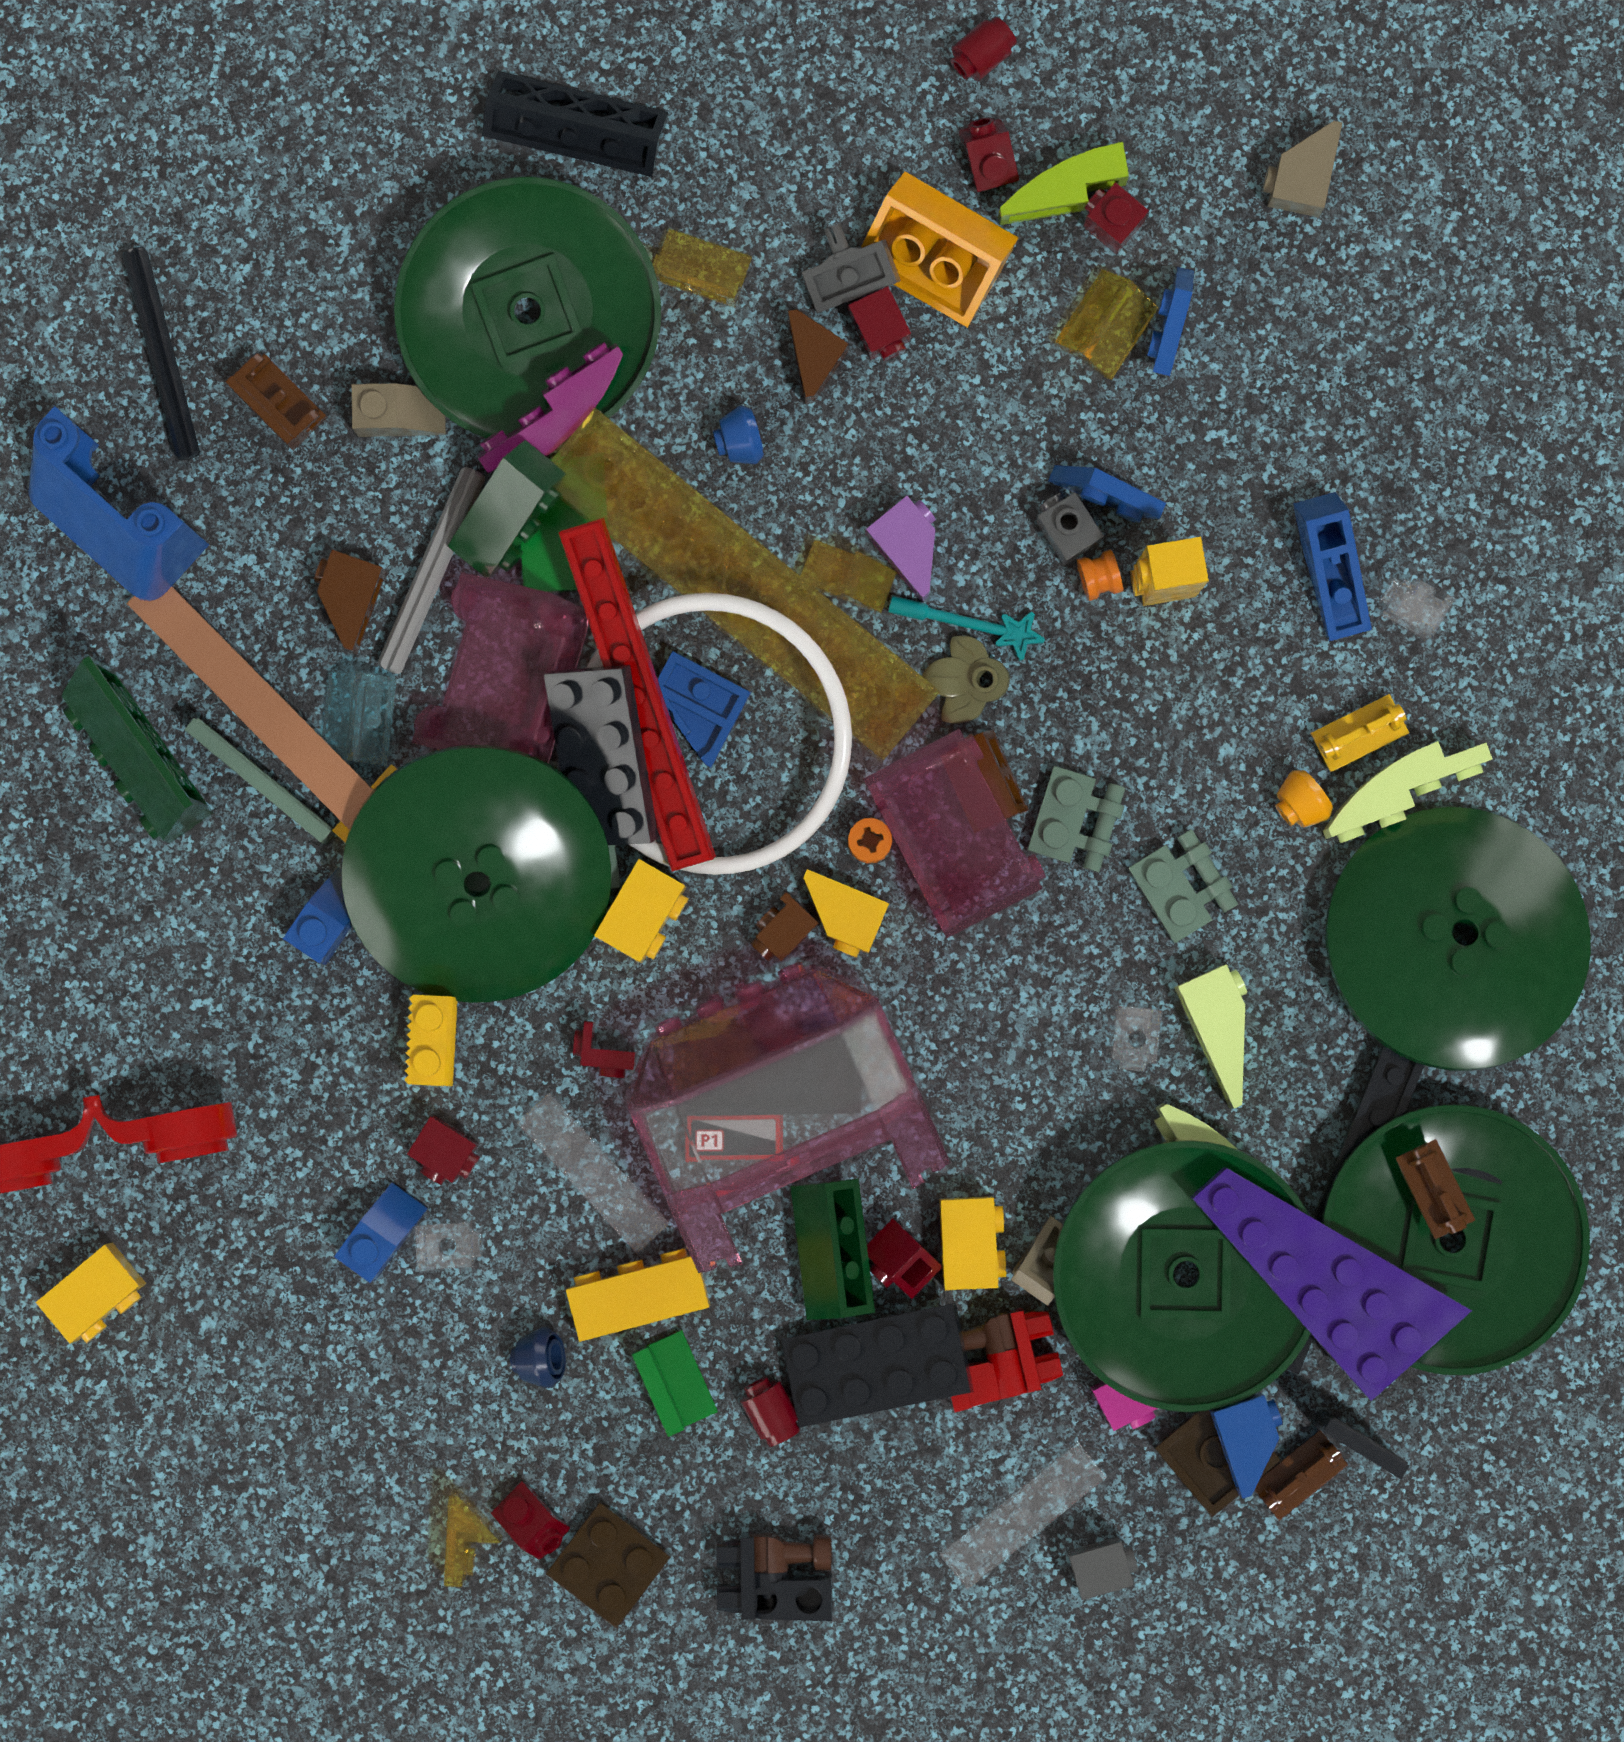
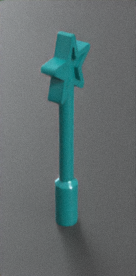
[888,595,1045,661]

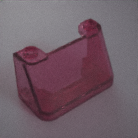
[411,572,588,764]
[863,729,1046,939]

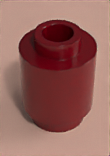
[951,16,1017,81]
[740,1376,800,1447]

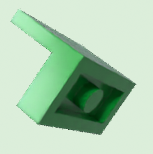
[632,1330,718,1437]

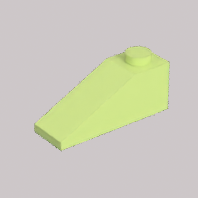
[1174,964,1247,1109]

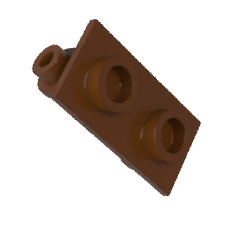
[1395,1139,1475,1240]
[1254,1430,1348,1521]

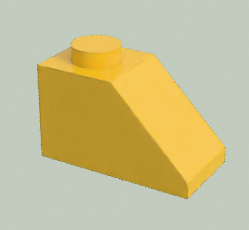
[803,869,889,958]

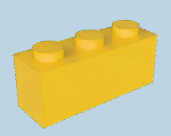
[1130,537,1209,606]
[566,1248,711,1342]

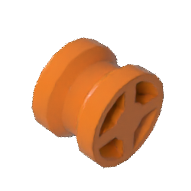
[1077,550,1123,601]
[848,818,892,864]

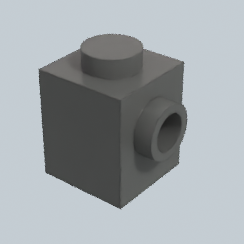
[1035,492,1104,566]
[1067,1536,1139,1600]

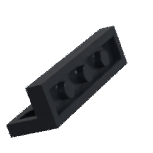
[482,71,668,177]

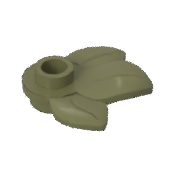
[922,636,1010,724]

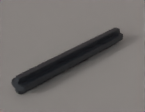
[123,247,200,460]

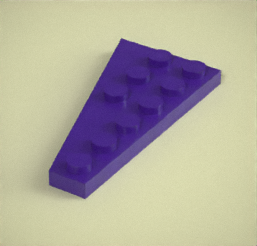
[1190,1167,1472,1401]

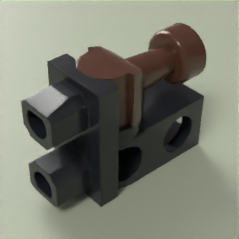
[716,1532,833,1621]

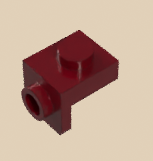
[959,117,1020,193]
[573,1021,637,1078]
[491,1481,570,1559]

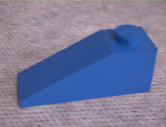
[1293,492,1372,641]

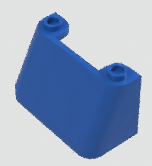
[28,406,209,601]

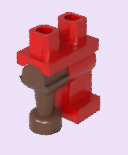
[951,1308,1063,1412]

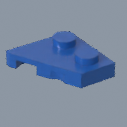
[1147,267,1194,376]
[1048,465,1166,523]
[658,651,751,768]

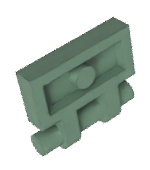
[1027,766,1126,873]
[1127,829,1238,944]

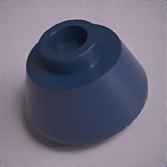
[510,1327,566,1388]

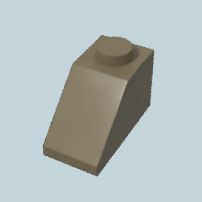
[1263,121,1343,218]
[352,383,446,437]

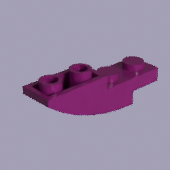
[477,342,623,473]

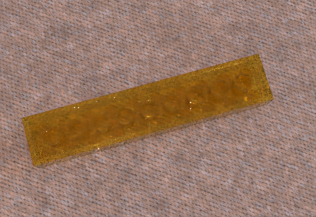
[551,408,940,763]

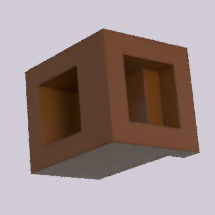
[750,892,818,963]

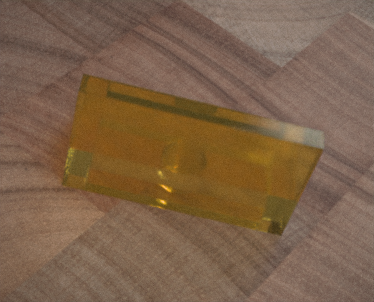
[653,229,752,308]
[1054,269,1159,380]

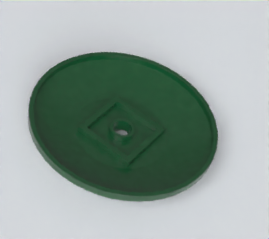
[394,177,661,439]
[342,745,611,1003]
[1325,807,1591,1071]
[1322,1105,1590,1375]
[1052,1140,1310,1412]

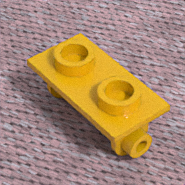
[1310,694,1409,772]

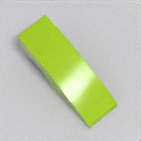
[998,142,1129,225]

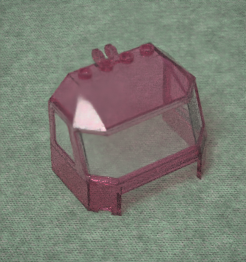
[626,962,950,1273]

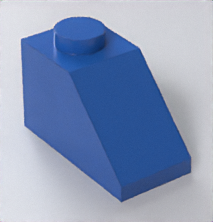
[283,867,353,965]
[334,1182,428,1283]
[1209,1391,1283,1499]

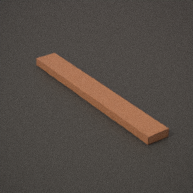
[126,587,373,830]

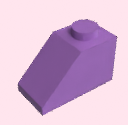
[865,496,936,602]

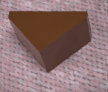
[788,309,849,404]

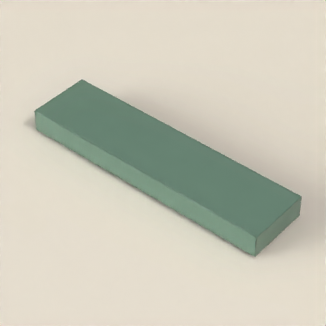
[184,718,336,845]

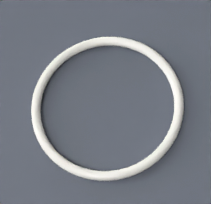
[586,593,852,875]

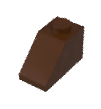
[314,550,387,655]

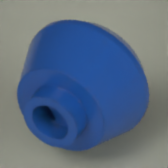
[712,405,764,465]

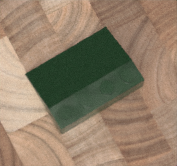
[61,656,213,843]

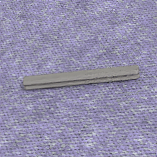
[378,467,485,674]

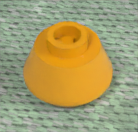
[1275,770,1333,828]

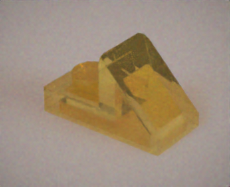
[799,540,897,614]
[444,1491,503,1587]

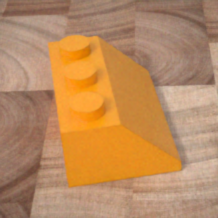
[861,171,1019,328]

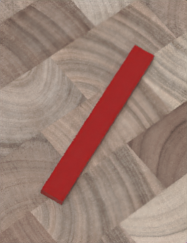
[559,517,716,871]

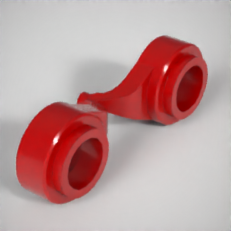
[0,1095,238,1194]

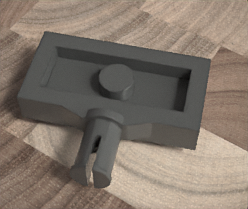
[802,223,901,313]

